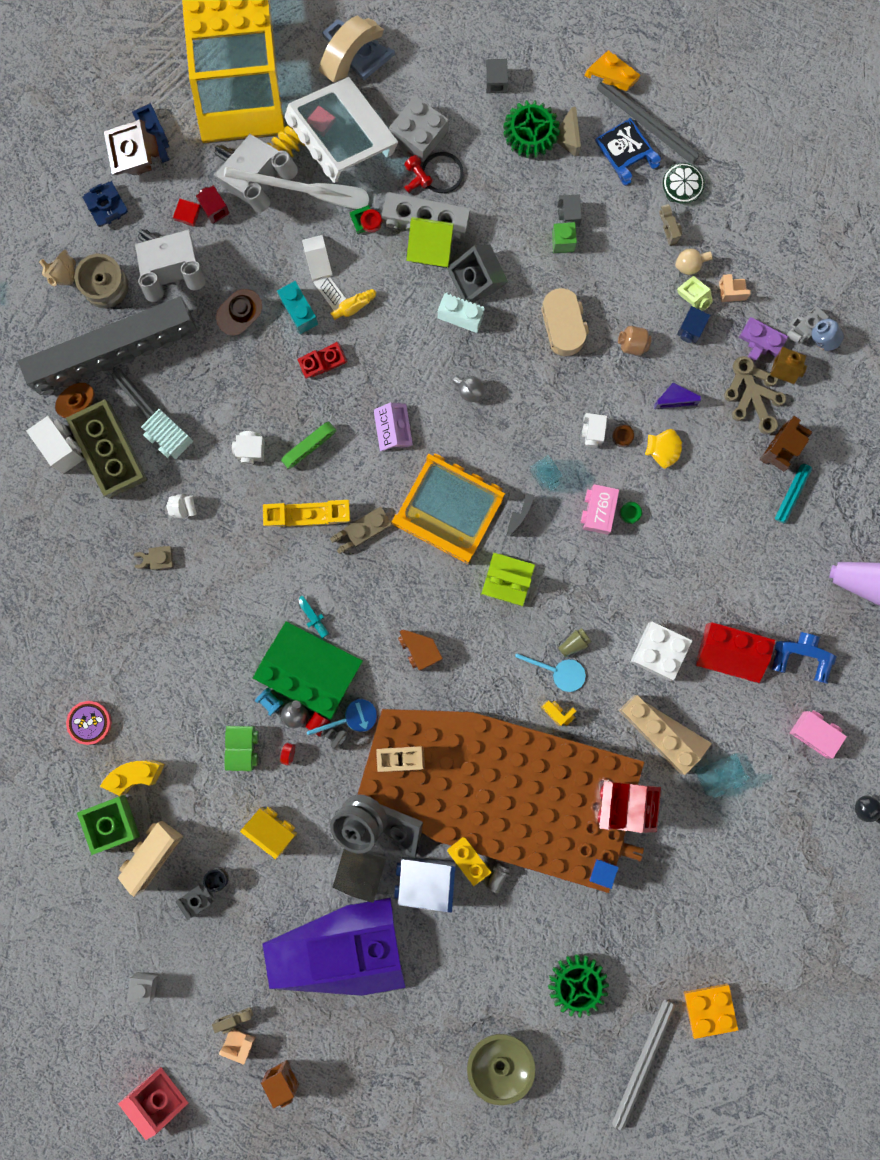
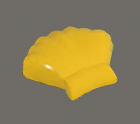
[645,429,682,469]

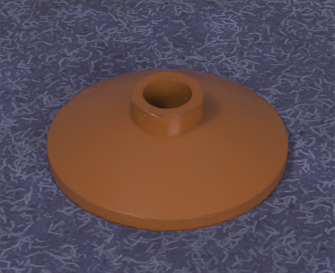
[55,383,95,418]

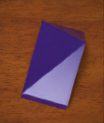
[654,383,701,409]

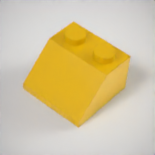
[240,806,297,860]

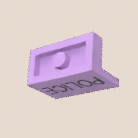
[374,403,413,451]

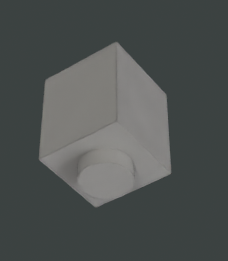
[127,972,158,1003]

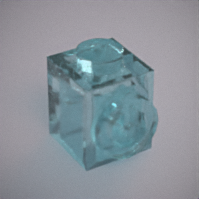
[529,455,563,491]

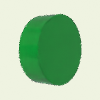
[620,502,642,524]

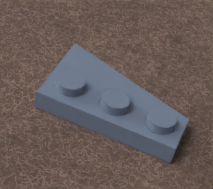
[322,19,395,81]

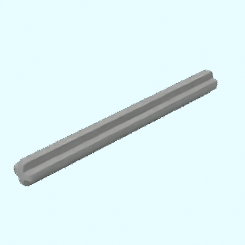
[612,1000,675,1131]

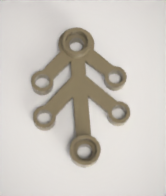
[724,356,786,435]

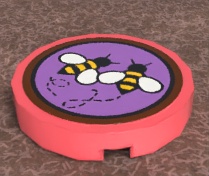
[66,701,112,745]

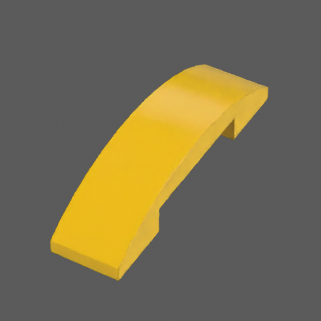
[263,500,350,527]

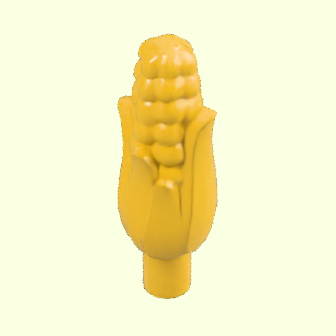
[330,289,377,321]

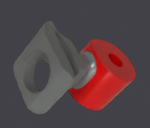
[305,712,349,750]

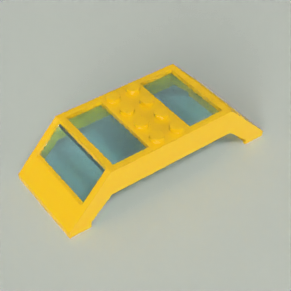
[182,0,285,143]

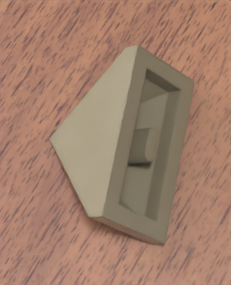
[557,107,581,156]

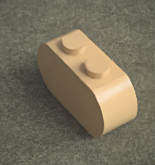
[541,288,589,356]

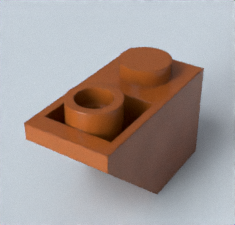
[398,629,443,671]

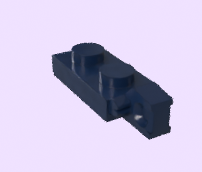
[132,103,170,163]

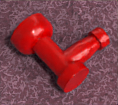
[404,155,433,193]

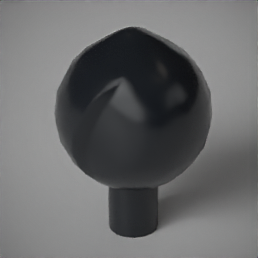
[855,795,880,824]

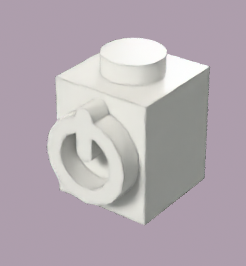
[232,431,265,465]

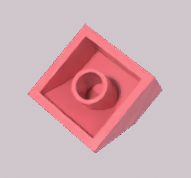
[118,1067,188,1140]

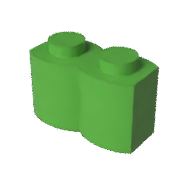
[224,725,259,771]

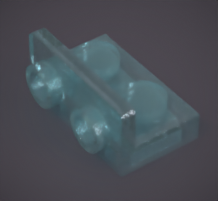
[695,753,750,798]

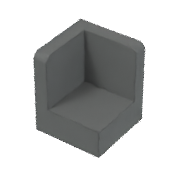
[486,59,508,93]

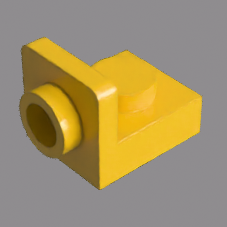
[541,700,576,726]

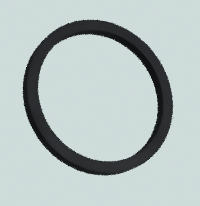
[422,152,464,193]

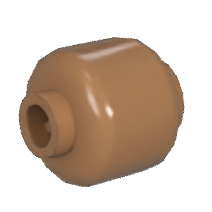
[618,326,651,356]

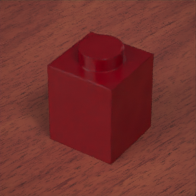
[196,185,230,224]

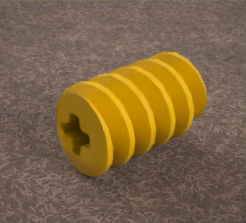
[266,126,306,157]

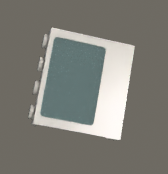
[285,77,398,183]

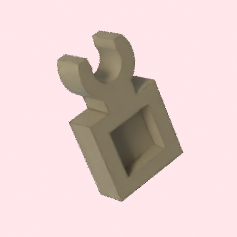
[659,204,682,246]
[134,546,174,571]
[212,1007,254,1034]

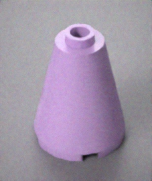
[829,562,880,605]

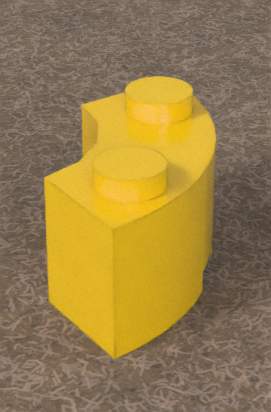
[100,760,165,796]

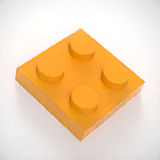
[684,983,738,1039]

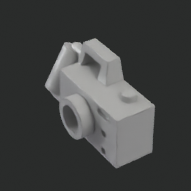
[787,306,829,344]

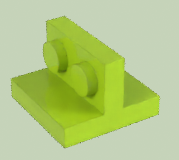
[481,552,535,607]

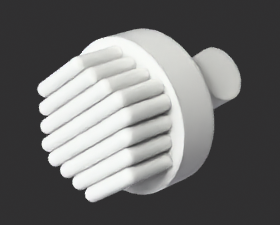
[166,494,197,519]

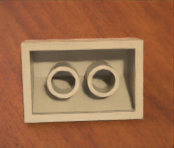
[118,821,183,897]

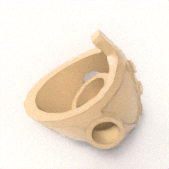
[39,249,76,286]

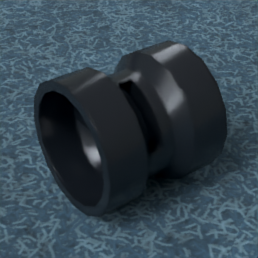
[203,867,229,892]

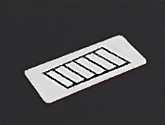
[313,276,346,311]

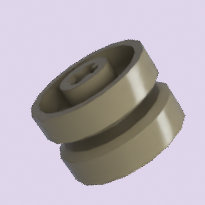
[74,253,129,308]

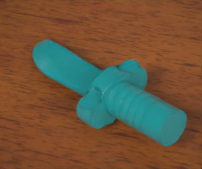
[299,596,329,639]

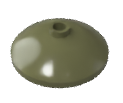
[467,1034,535,1105]

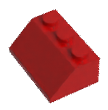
[695,622,776,683]

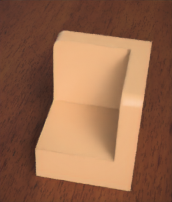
[719,274,751,302]
[219,1029,256,1065]

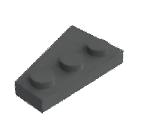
[380,804,423,859]

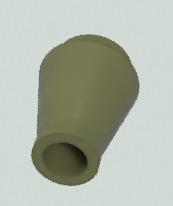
[558,628,592,658]

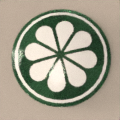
[662,163,705,204]

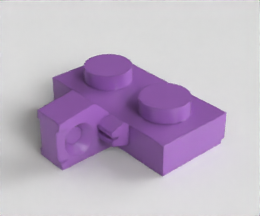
[739,317,788,363]

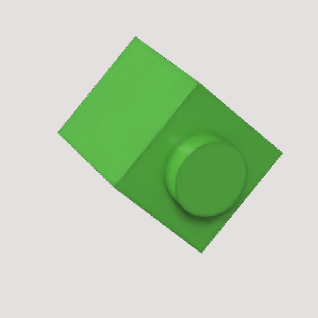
[552,222,577,253]

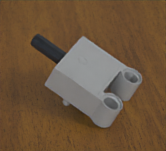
[214,134,298,212]

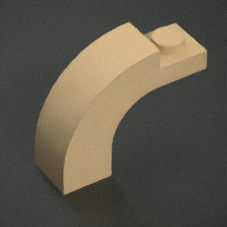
[319,15,384,82]

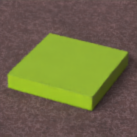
[406,217,454,267]

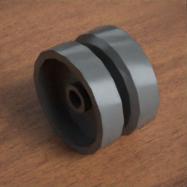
[330,795,388,853]

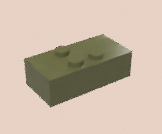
[66,399,148,499]

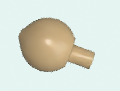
[675,249,712,275]

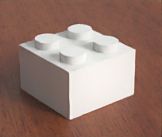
[26,416,84,474]
[630,622,692,681]

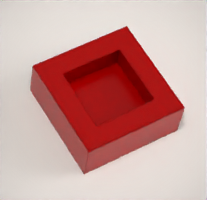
[173,198,201,227]

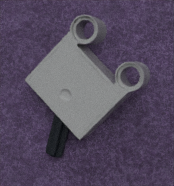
[135,229,206,302]

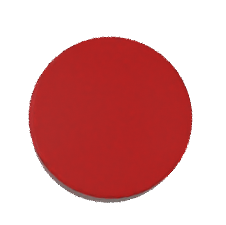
[361,209,382,233]
[280,743,295,766]

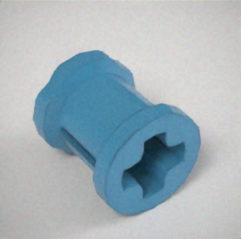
[255,687,284,717]

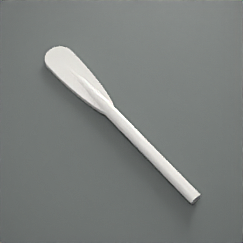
[224,167,369,210]

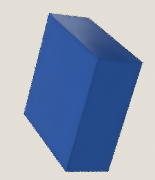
[589,859,619,889]

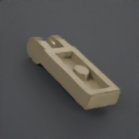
[330,506,392,554]

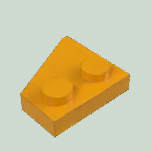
[584,50,641,91]

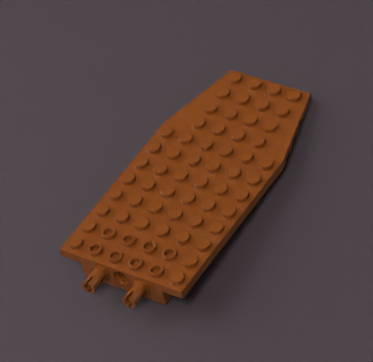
[358,709,644,893]

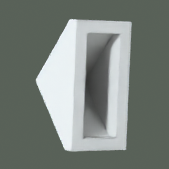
[302,235,333,281]

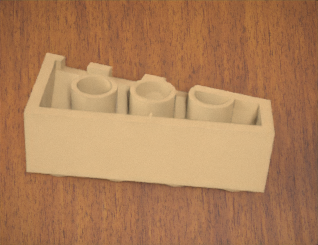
[618,695,712,775]

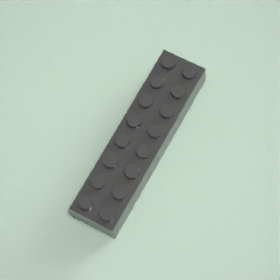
[18,296,198,395]

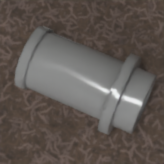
[486,863,510,894]

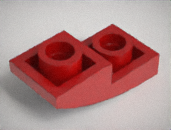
[297,342,347,379]

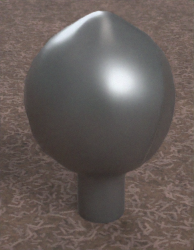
[453,376,485,402]
[281,700,308,728]

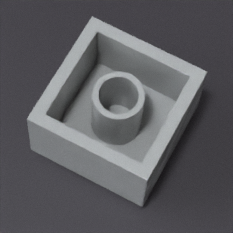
[389,96,449,162]

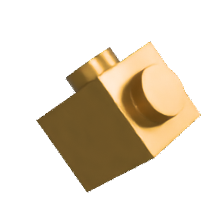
[770,347,807,384]

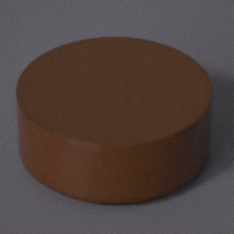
[612,425,634,447]

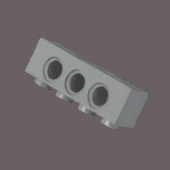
[382,192,470,241]

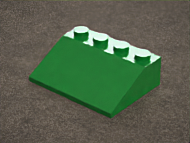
[252,621,363,719]

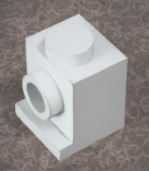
[582,413,607,448]

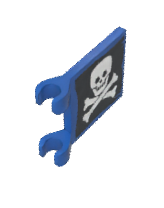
[595,118,661,186]

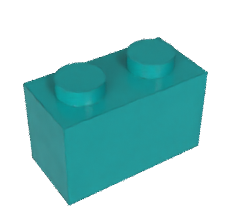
[277,281,319,334]

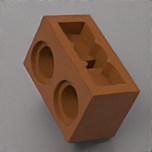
[261,1060,299,1109]

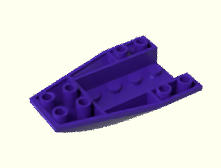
[262,897,406,996]

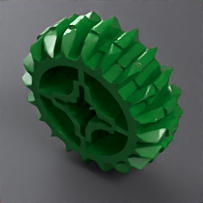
[503,100,560,159]
[548,954,609,1018]

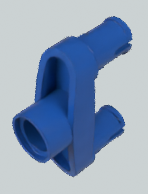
[771,632,837,684]

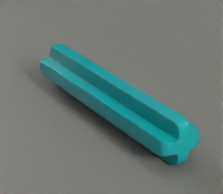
[775,464,812,524]

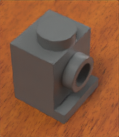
[557,194,582,228]
[175,883,214,921]

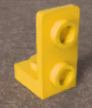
[447,837,491,886]

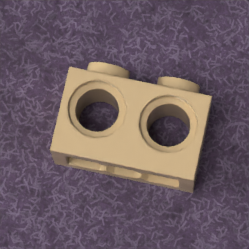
[376,746,425,772]

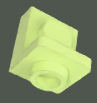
[677,276,713,311]

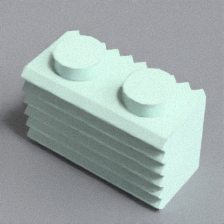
[437,293,484,333]
[141,409,193,459]

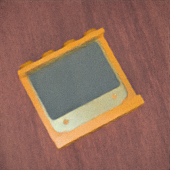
[392,453,505,564]

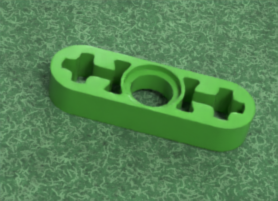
[281,421,336,469]

